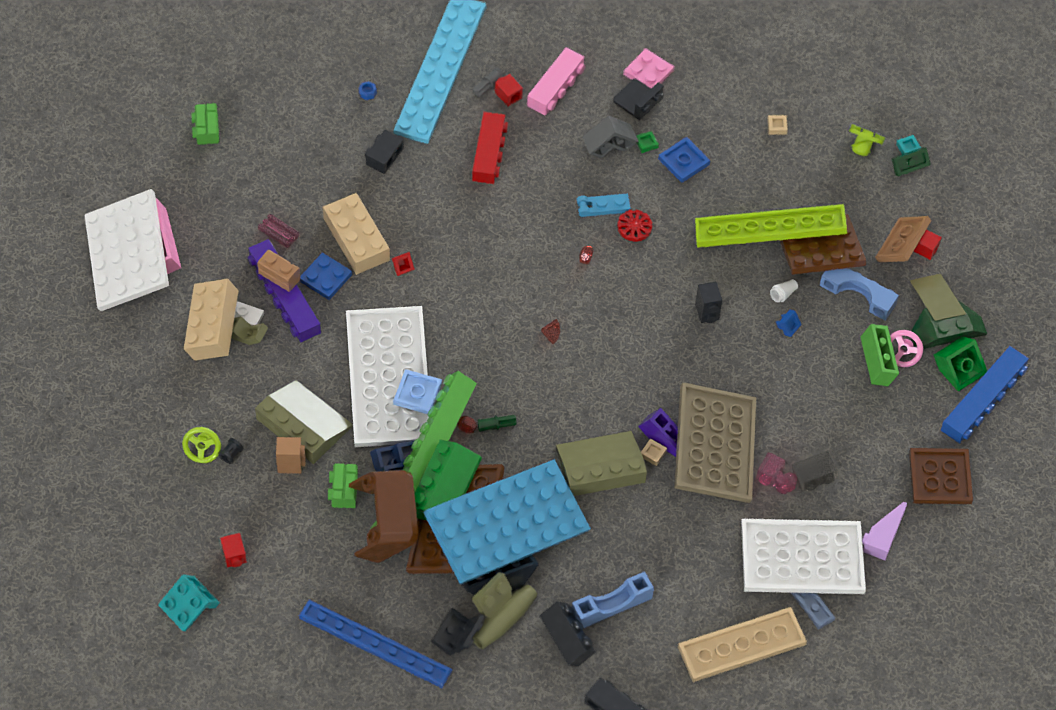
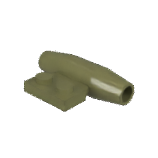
[472,573,537,649]

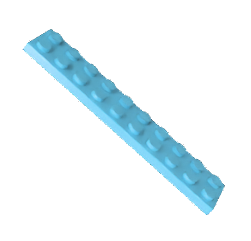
[394,0,486,144]

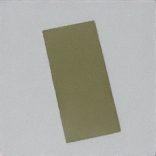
[910,274,966,321]

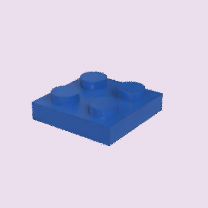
[658,137,710,183]
[299,252,352,300]

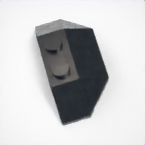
[458,555,539,596]

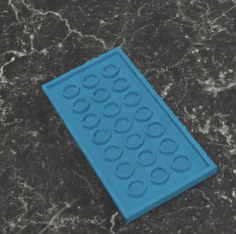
[424,459,591,584]

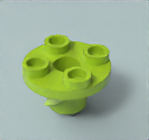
[849,124,886,156]

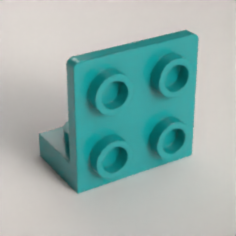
[158,575,220,631]

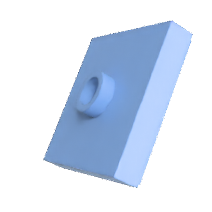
[393,369,442,414]

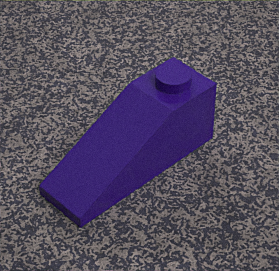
[638,408,678,457]

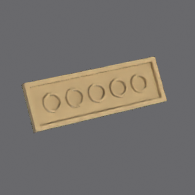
[678,607,807,682]

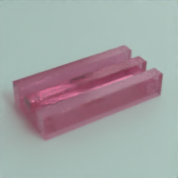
[258,214,299,248]

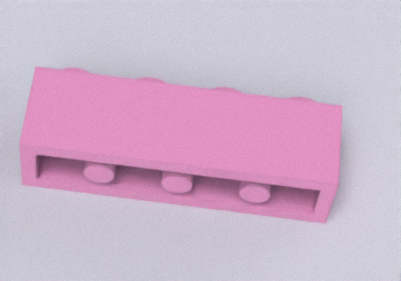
[527,47,585,116]
[156,198,181,274]

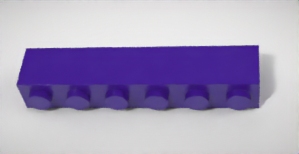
[247,239,321,343]

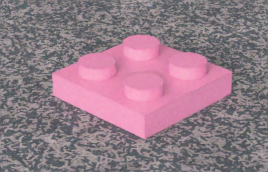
[624,48,674,88]

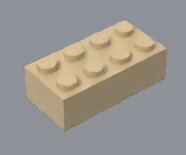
[323,193,390,275]
[184,279,238,360]

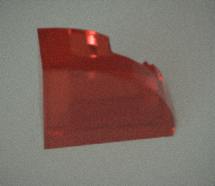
[541,319,560,344]

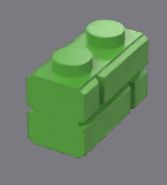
[192,103,219,145]
[328,464,358,508]

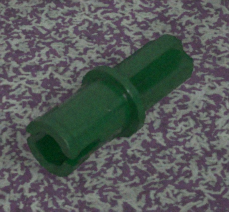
[477,415,517,432]

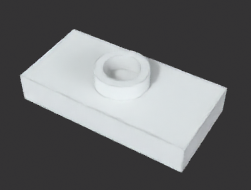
[234,301,264,326]

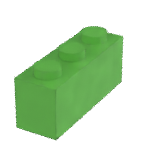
[861,324,899,386]

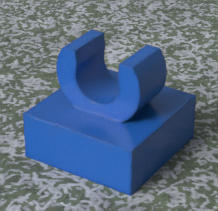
[776,310,802,337]

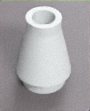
[770,279,798,302]

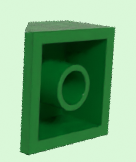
[933,337,987,391]

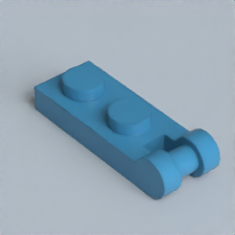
[577,193,630,217]

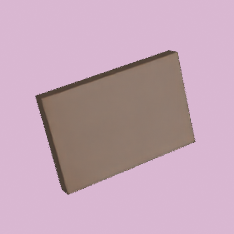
[875,216,931,262]

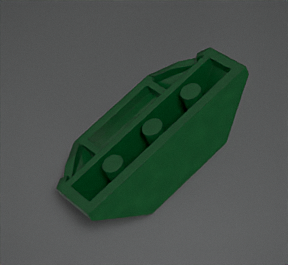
[910,301,987,349]

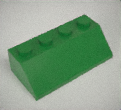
[415,440,482,521]

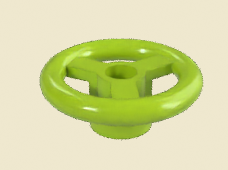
[182,427,221,463]

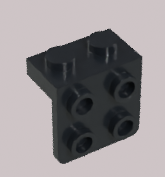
[613,78,664,121]
[431,608,484,656]

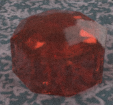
[579,245,594,265]
[457,416,477,434]

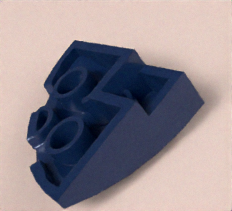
[370,440,415,472]

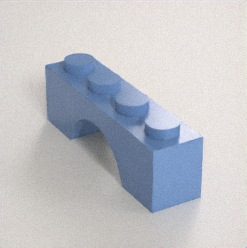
[820,268,899,321]
[572,572,654,628]

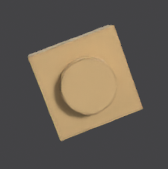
[768,115,788,135]
[641,439,667,466]

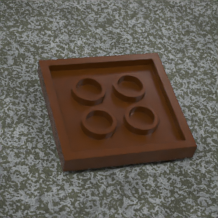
[909,448,973,504]

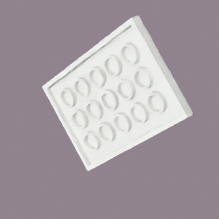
[85,189,169,311]
[741,519,866,594]

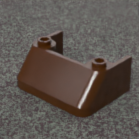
[349,470,418,563]

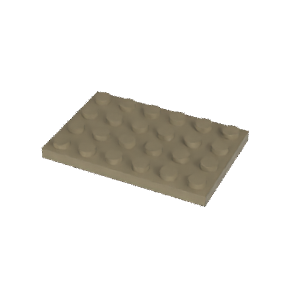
[674,383,756,503]

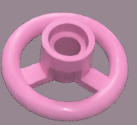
[890,330,923,367]

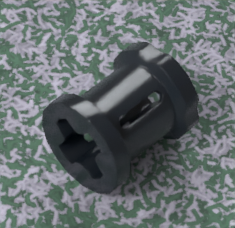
[218,438,244,464]

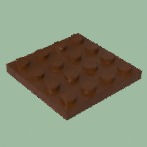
[780,214,866,275]

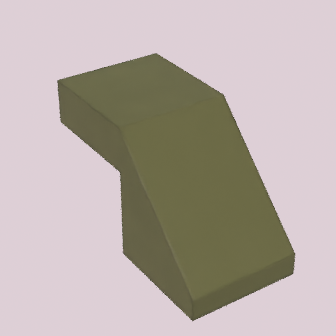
[231,316,268,345]

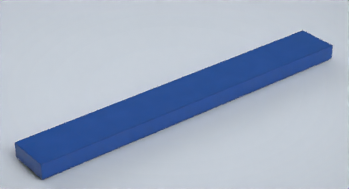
[299,600,452,688]

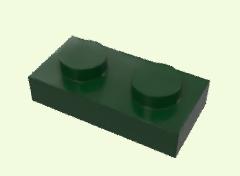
[891,147,931,177]

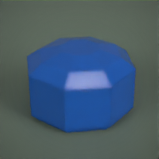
[359,81,377,100]

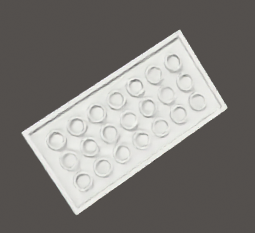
[346,306,429,447]

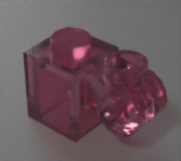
[756,452,797,494]

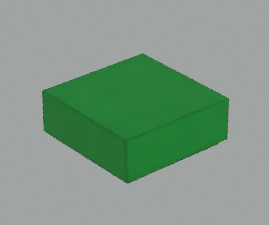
[636,131,659,153]

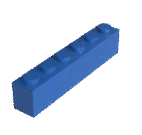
[941,346,1029,444]

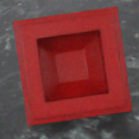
[392,252,415,276]

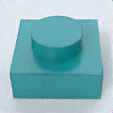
[896,135,921,154]

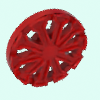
[617,209,652,242]

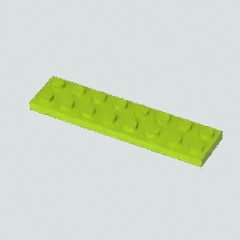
[695,204,847,248]

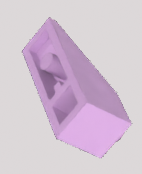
[862,502,907,560]

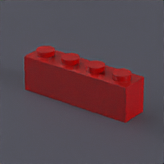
[472,112,508,184]

